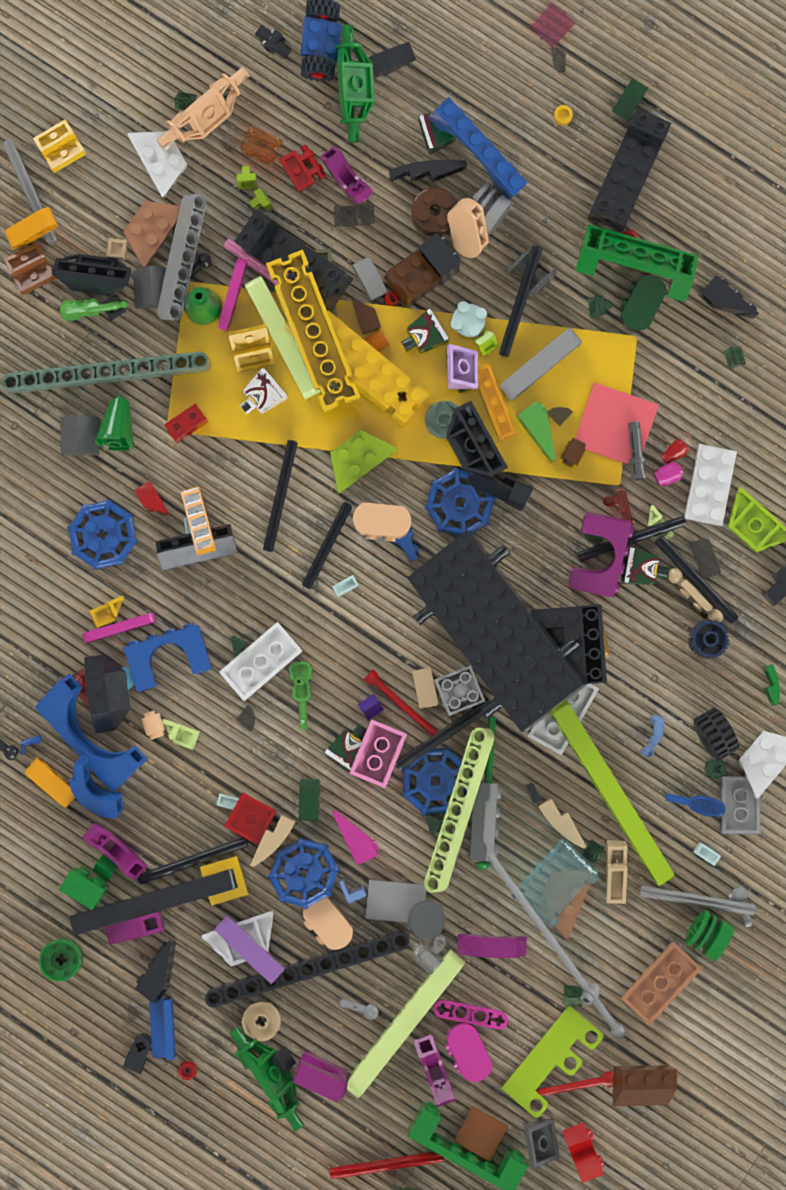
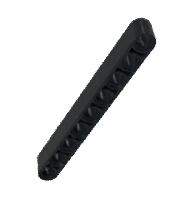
[69,869,238,935]

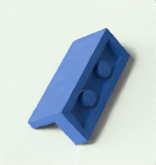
[149,997,176,1060]

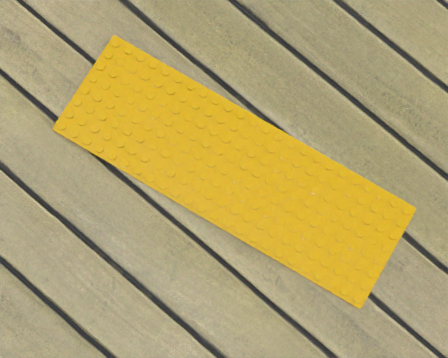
[167,282,637,486]

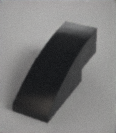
[762,565,786,606]

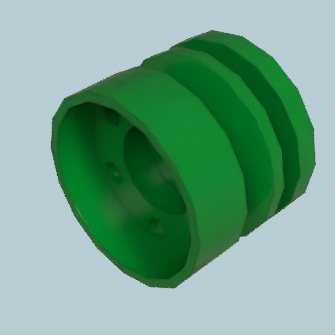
[684,909,735,962]
[39,938,83,982]

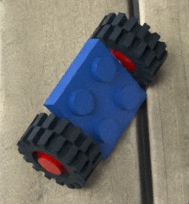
[300,0,342,82]

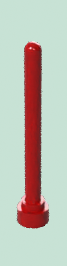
[363,669,438,736]
[535,1071,613,1096]

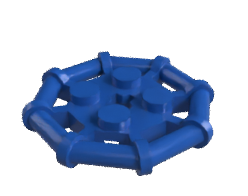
[424,467,496,536]
[67,499,138,570]
[402,746,467,816]
[268,837,340,909]

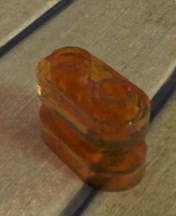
[240,126,283,165]

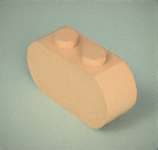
[447,198,489,258]
[353,502,411,542]
[303,896,353,950]

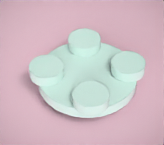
[451,301,487,337]

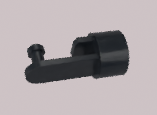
[468,473,533,511]

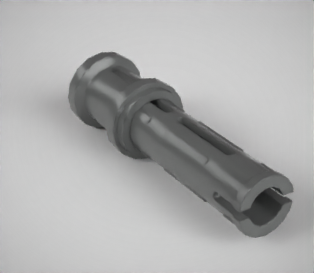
[628,421,647,481]

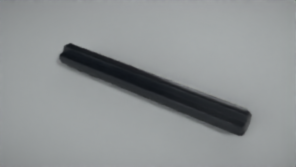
[302,502,352,589]

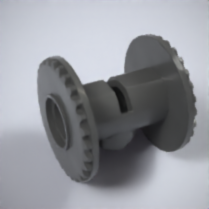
[506,247,557,298]

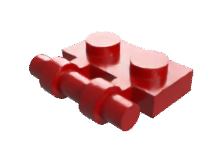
[279,144,326,193]

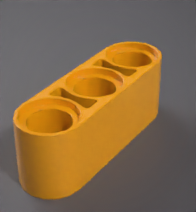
[4,207,58,250]
[24,757,75,808]

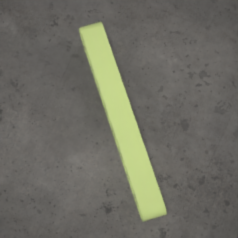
[424,728,494,893]
[347,949,466,1098]

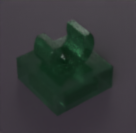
[588,295,611,318]

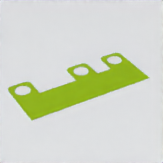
[501,1005,603,1118]

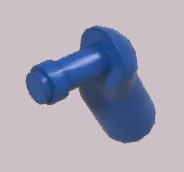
[20,735,42,754]

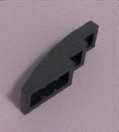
[337,42,417,79]
[388,159,467,183]

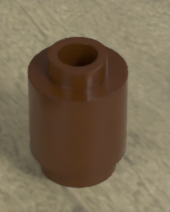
[560,438,586,468]

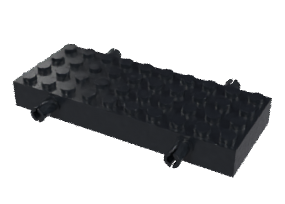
[407,530,587,732]

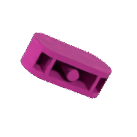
[445,1022,492,1082]

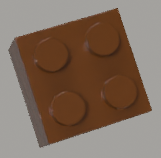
[384,250,441,308]

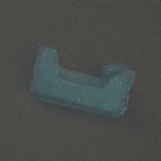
[511,838,599,929]

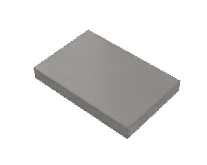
[720,776,760,834]
[365,879,426,923]

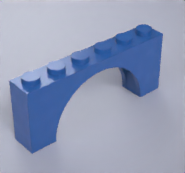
[427,97,528,199]
[35,674,148,793]

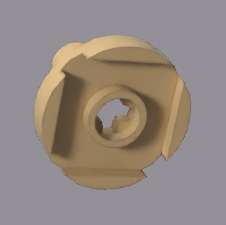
[242,1001,281,1041]

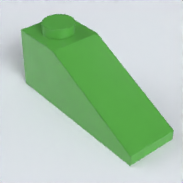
[517,401,555,463]

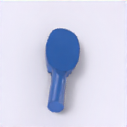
[665,793,726,817]

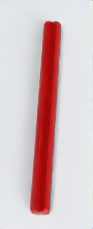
[329,1151,445,1179]

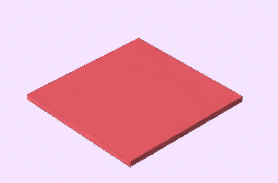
[575,383,659,465]

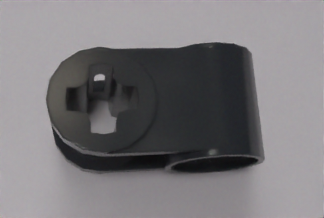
[123,1033,151,1074]

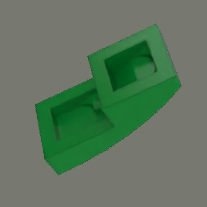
[763,664,780,706]

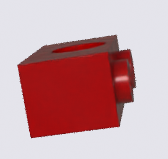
[164,403,208,444]

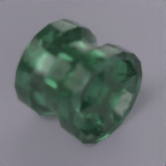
[704,759,726,779]

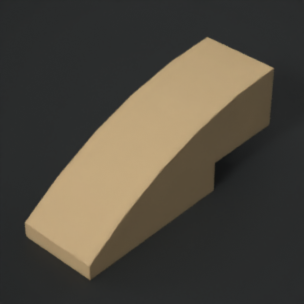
[537,798,586,848]
[250,814,296,867]
[606,840,628,904]

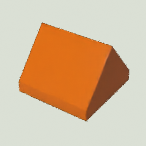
[364,329,389,352]

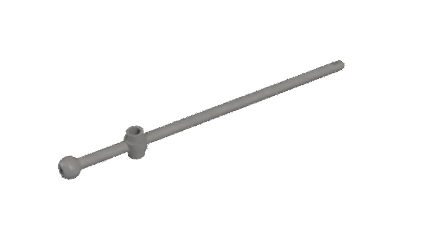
[487,853,625,1039]

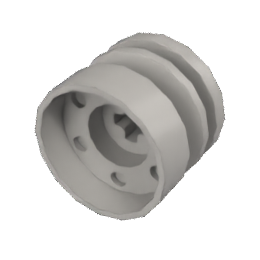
[471,183,513,234]

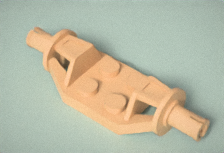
[156,67,249,149]

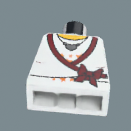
[240,368,288,414]

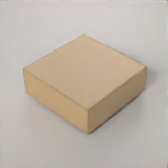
[106,238,128,260]

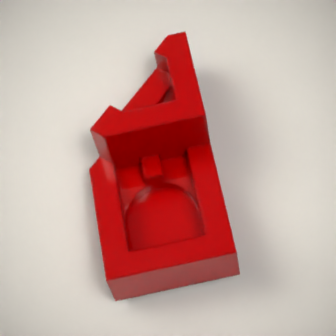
[134,481,169,515]

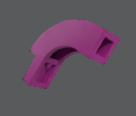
[319,146,373,204]
[82,822,148,880]
[457,933,527,958]
[414,1034,456,1107]

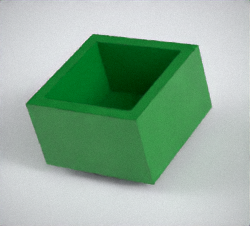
[59,866,110,910]

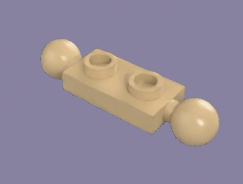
[667,568,723,623]

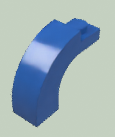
[69,755,123,818]

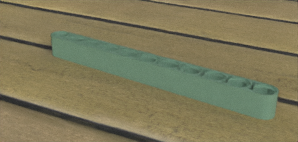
[1,352,211,393]

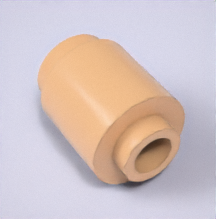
[141,710,165,740]

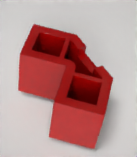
[562,1122,605,1183]

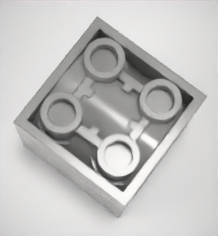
[434,665,485,716]

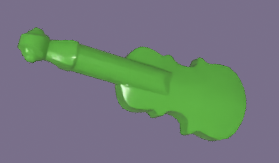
[60,299,128,322]
[289,662,313,730]

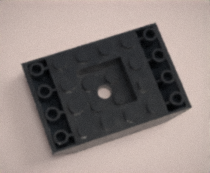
[531,604,607,684]

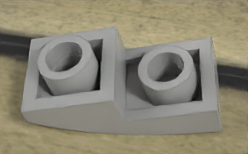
[352,257,387,300]

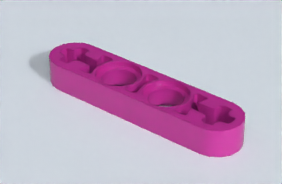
[218,258,248,331]
[82,613,156,644]
[433,999,508,1029]

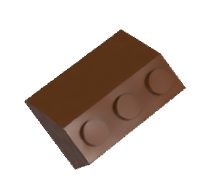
[613,1065,677,1106]

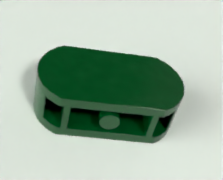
[620,275,667,330]

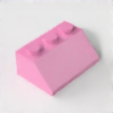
[349,719,407,788]

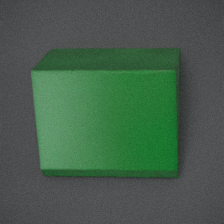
[92,854,118,881]

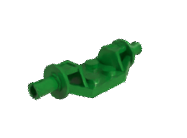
[335,25,375,143]
[229,1026,305,1132]

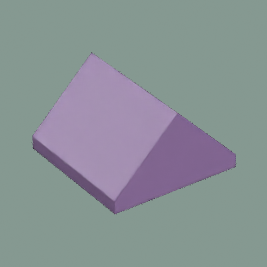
[447,344,478,390]

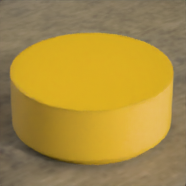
[553,105,573,126]

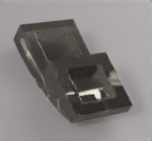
[334,204,375,226]

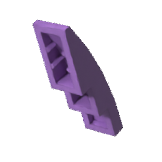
[214,915,285,984]

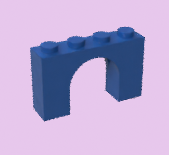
[124,622,213,692]

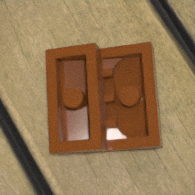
[4,242,56,296]
[454,1106,509,1161]

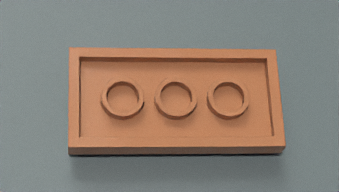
[620,941,702,1026]

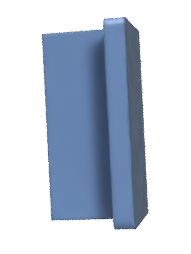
[339,877,367,904]

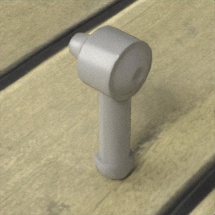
[728,887,752,927]
[339,998,379,1020]

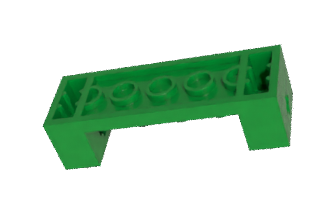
[575,224,698,302]
[408,1101,528,1190]

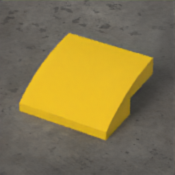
[33,120,86,173]
[228,324,275,372]
[200,856,249,906]

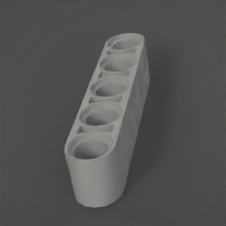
[499,328,582,401]

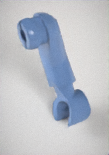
[640,714,664,757]

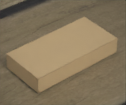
[412,667,438,709]

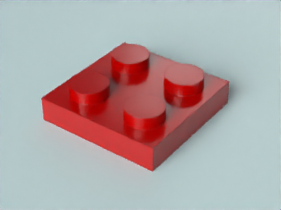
[224,792,277,845]

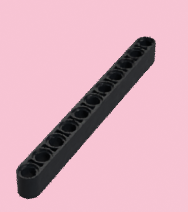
[205,931,410,1008]

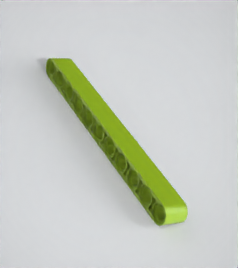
[551,701,675,887]

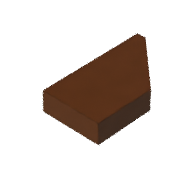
[352,299,381,334]

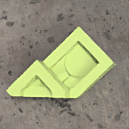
[647,505,674,542]
[162,719,200,750]

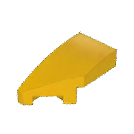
[89,596,124,629]

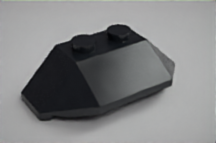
[52,254,132,296]
[446,401,508,477]
[84,654,131,733]

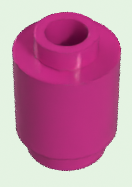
[653,462,683,487]

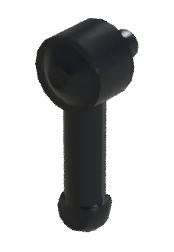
[190,253,212,279]

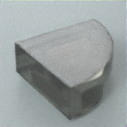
[551,47,566,73]
[546,407,573,426]
[236,704,255,731]

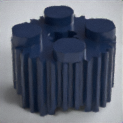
[688,620,730,659]

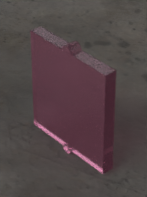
[530,3,575,47]

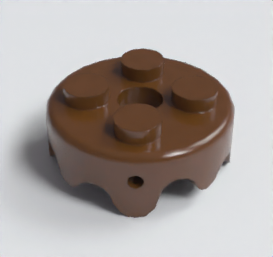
[411,187,457,236]

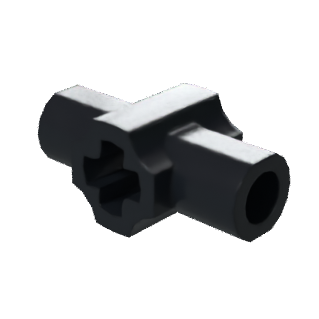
[255,25,292,59]

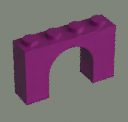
[568,511,634,598]
[293,1050,349,1102]

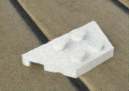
[127,131,187,199]
[738,731,786,799]
[202,910,274,966]

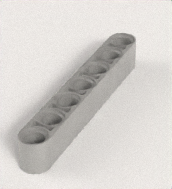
[157,193,207,320]

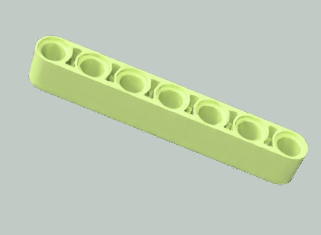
[244,276,320,400]

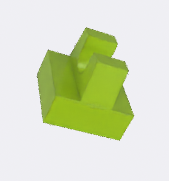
[236,166,257,190]
[249,188,274,211]
[473,329,499,357]

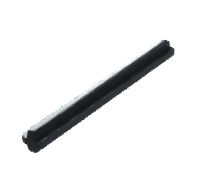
[499,245,542,357]
[263,440,298,552]
[577,516,687,562]
[655,536,739,623]
[395,700,491,770]
[138,837,248,885]

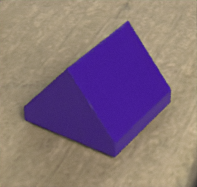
[358,694,384,720]

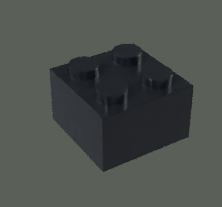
[418,233,461,285]

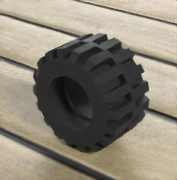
[693,707,739,761]

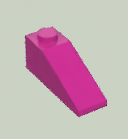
[332,810,380,865]

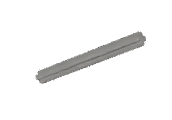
[3,139,57,244]
[640,885,756,915]

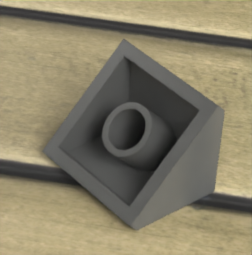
[133,265,166,309]
[61,414,100,456]
[523,1118,560,1169]

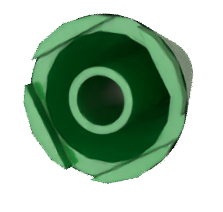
[184,287,222,325]
[95,396,134,451]

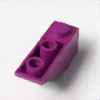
[105,911,166,945]

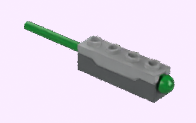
[469,717,501,870]

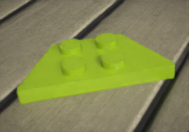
[330,430,398,494]
[728,487,786,553]

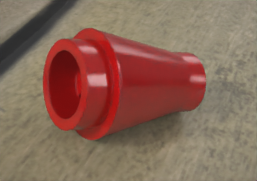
[661,438,689,464]

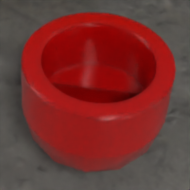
[384,292,399,307]

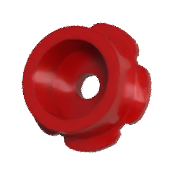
[178,1061,197,1080]

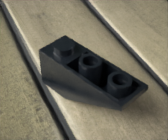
[698,275,759,319]
[135,941,176,1003]

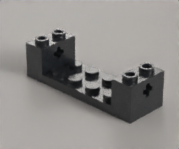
[588,108,672,233]
[234,210,354,310]

